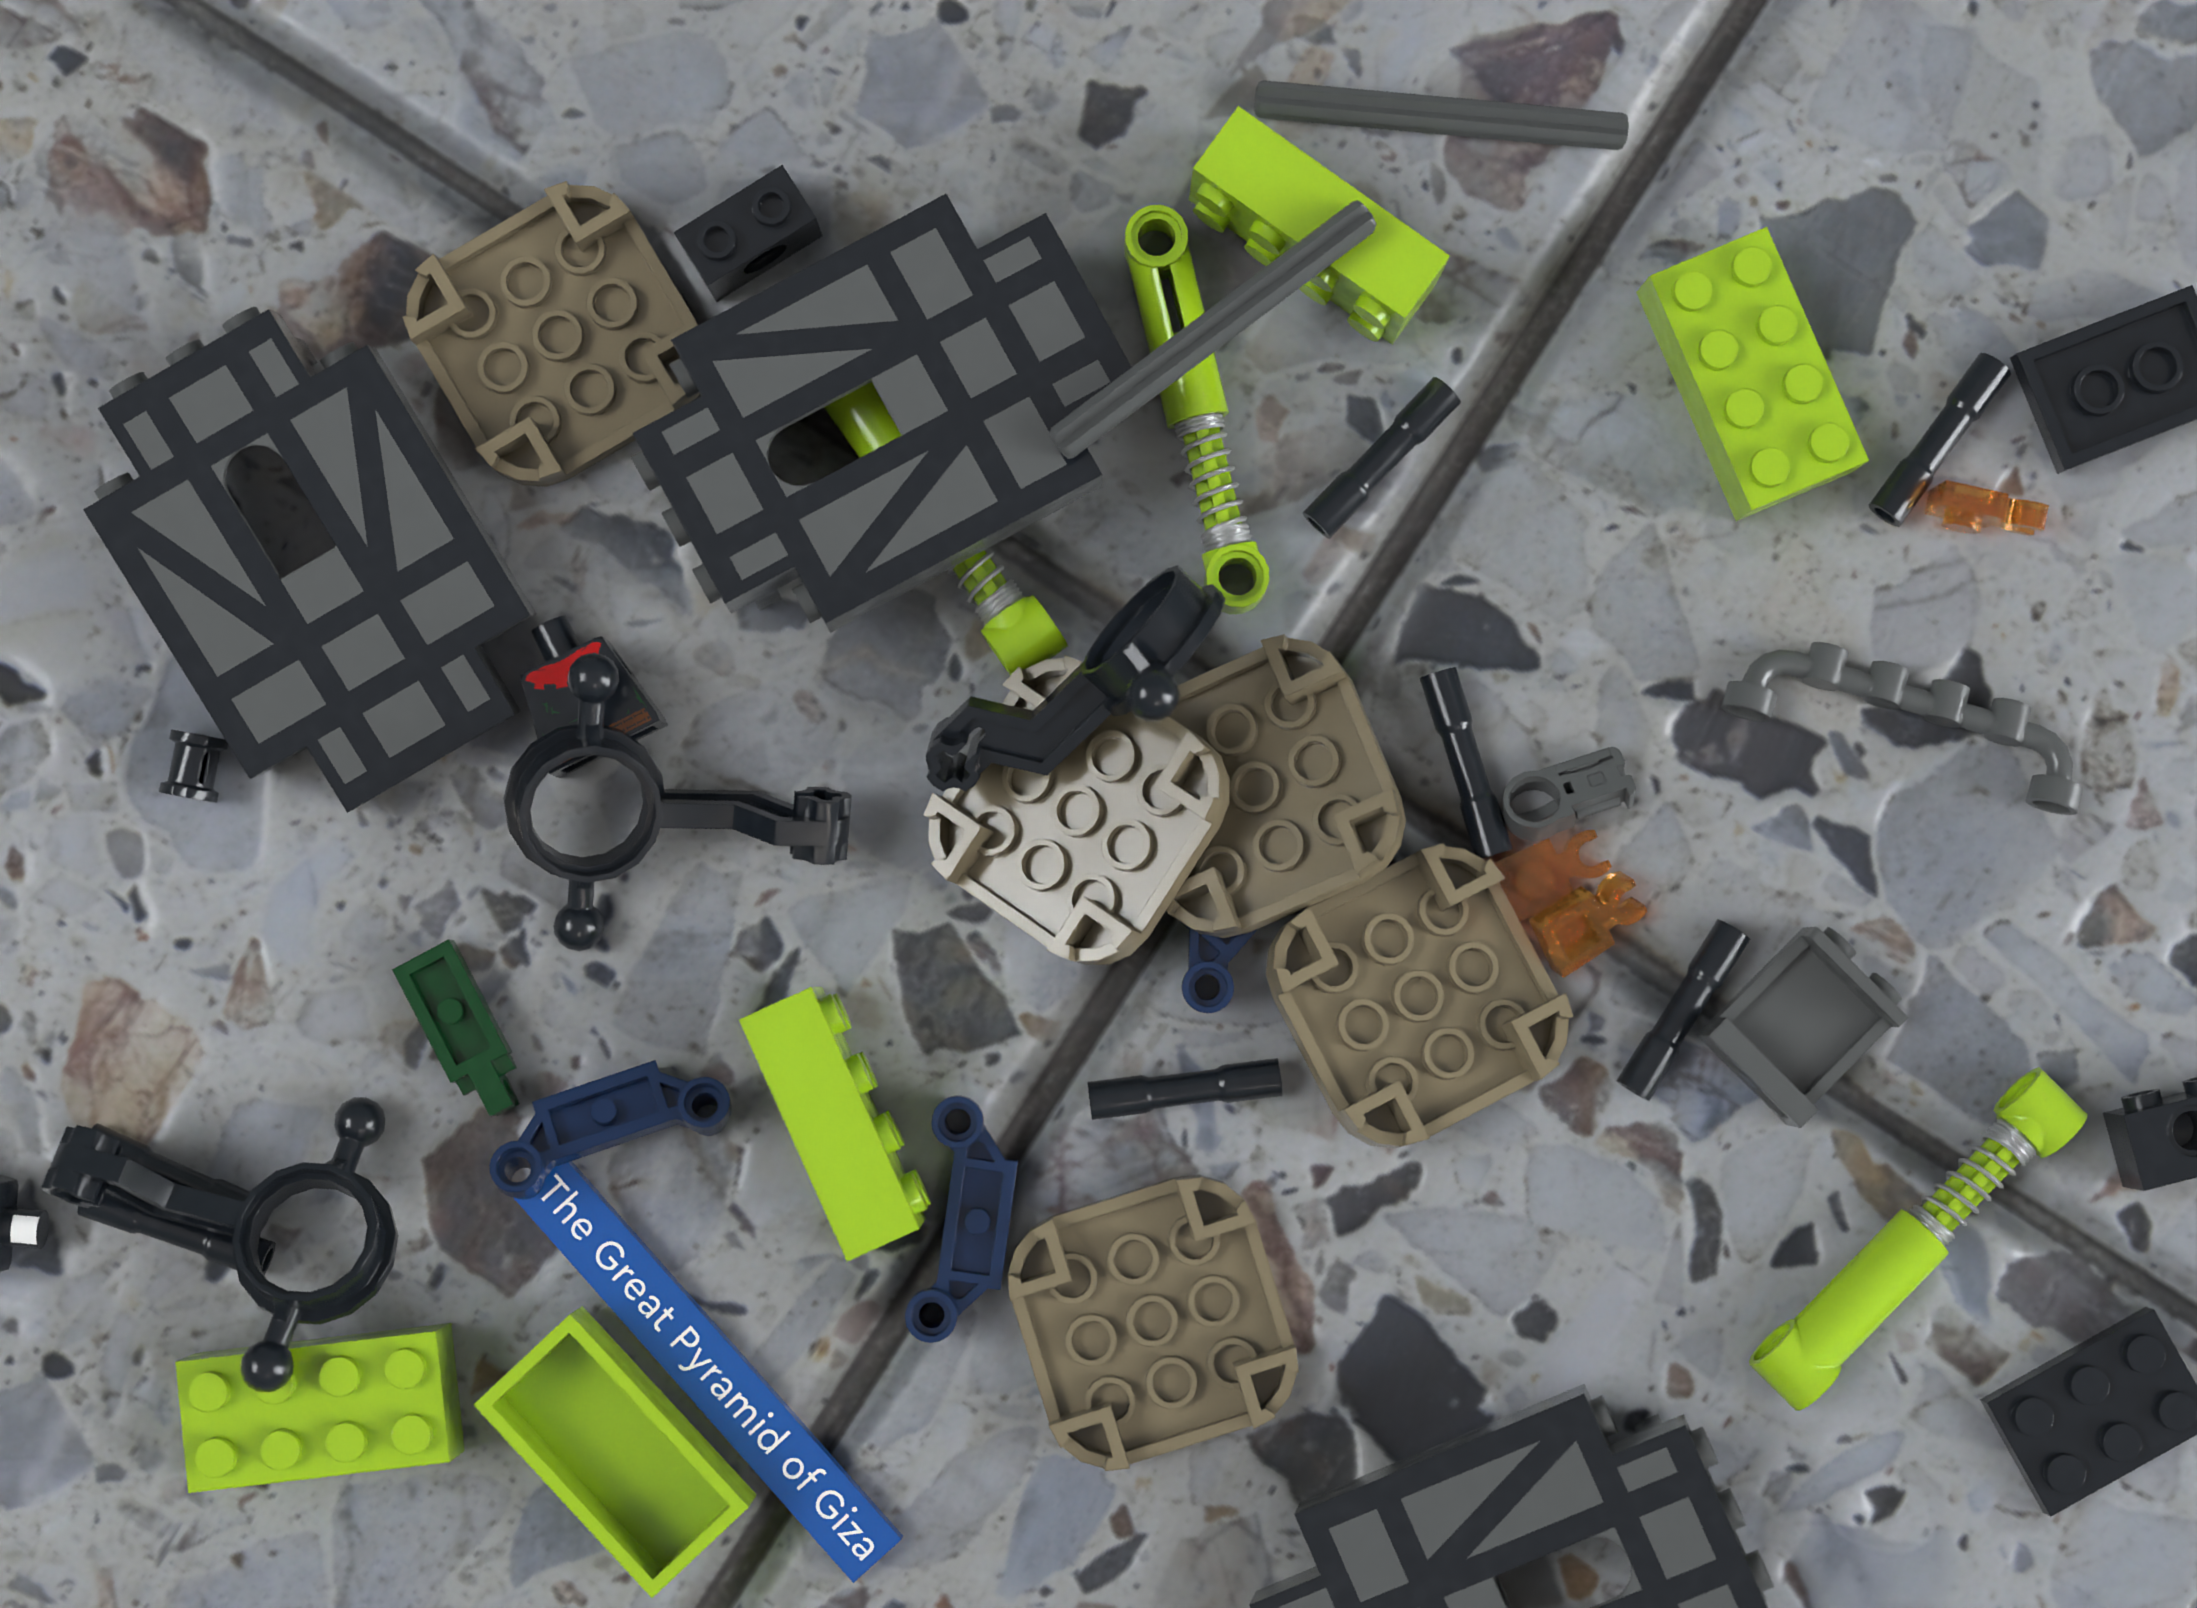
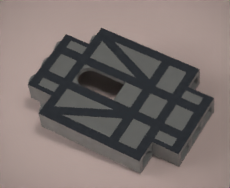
[631,194,1131,633]
[83,307,536,813]
[1249,1384,1774,1608]

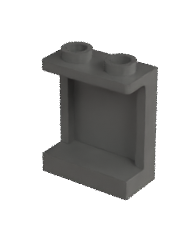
[1697,927,1908,1128]

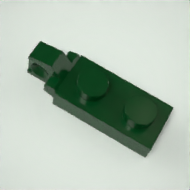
[392,939,520,1117]

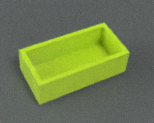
[1189,106,1450,345]
[1636,227,1869,521]
[739,987,931,1262]
[473,1306,757,1598]
[175,1323,465,1493]

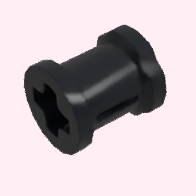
[159,729,229,803]

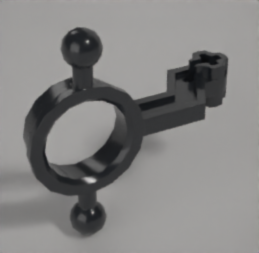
[925,565,1226,791]
[503,653,852,952]
[41,1097,399,1392]

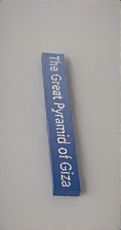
[513,1161,903,1583]

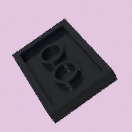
[2010,285,2197,474]
[1980,1307,2197,1517]

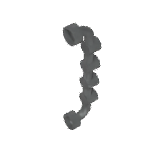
[1721,642,2083,815]

